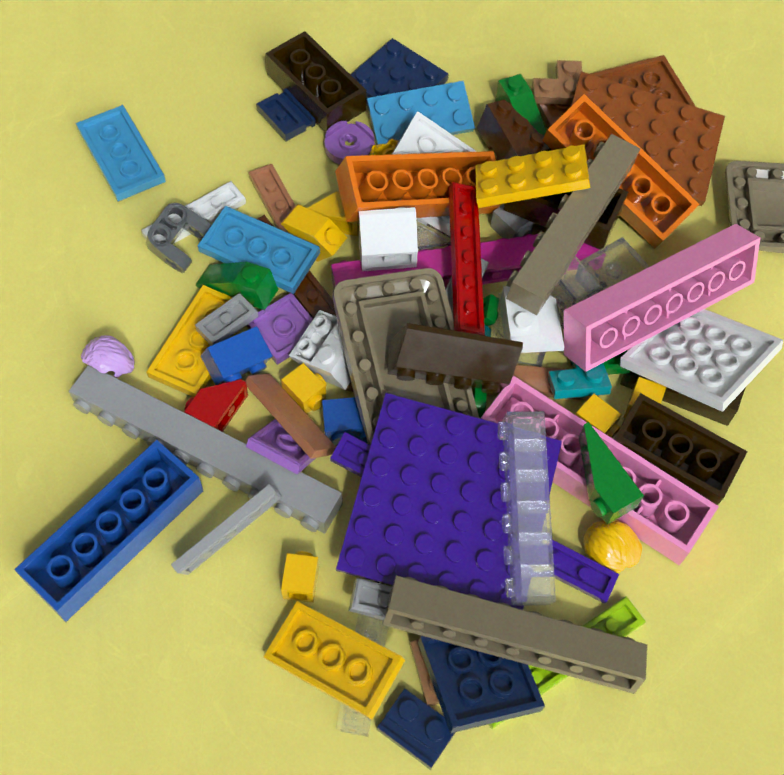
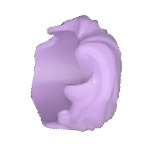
[81,335,134,378]

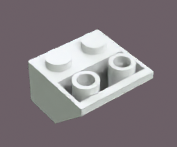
[359,207,418,271]
[289,310,351,390]

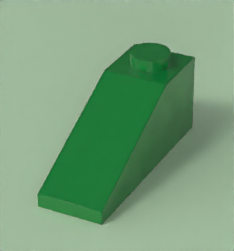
[495,74,547,136]
[196,262,278,311]
[579,422,644,525]

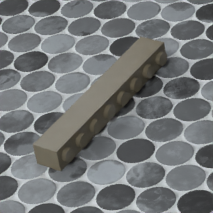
[506,134,641,315]
[383,575,647,694]

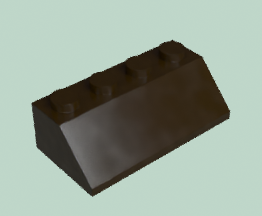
[388,323,523,394]
[614,393,748,505]

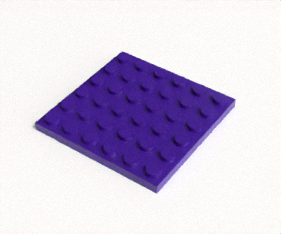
[336,393,562,610]

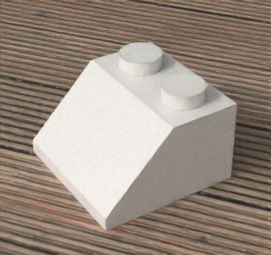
[500,286,564,353]

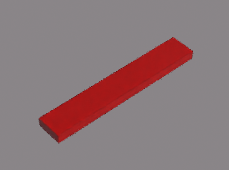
[449,182,485,336]

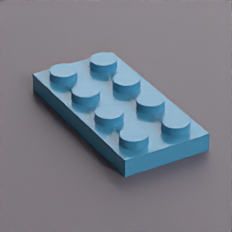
[366,81,475,145]
[76,105,166,201]
[197,206,320,294]

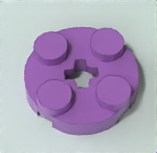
[324,121,375,165]

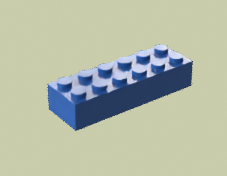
[14,440,203,622]

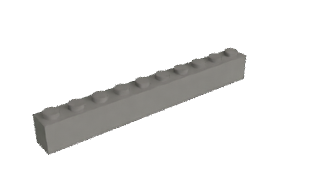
[69,365,343,534]

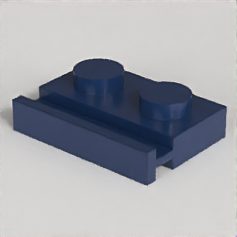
[257,88,315,142]
[377,688,456,770]

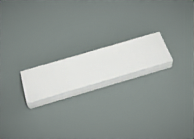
[141,181,246,244]

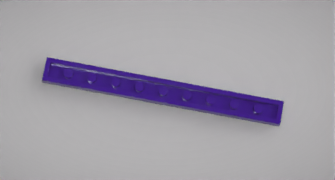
[330,432,619,603]

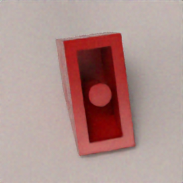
[184,379,248,432]

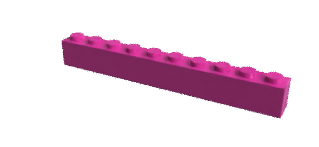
[331,234,604,289]

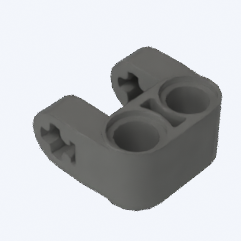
[146,203,212,273]

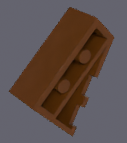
[477,99,552,161]

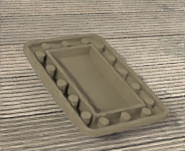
[725,161,784,253]
[333,268,479,445]

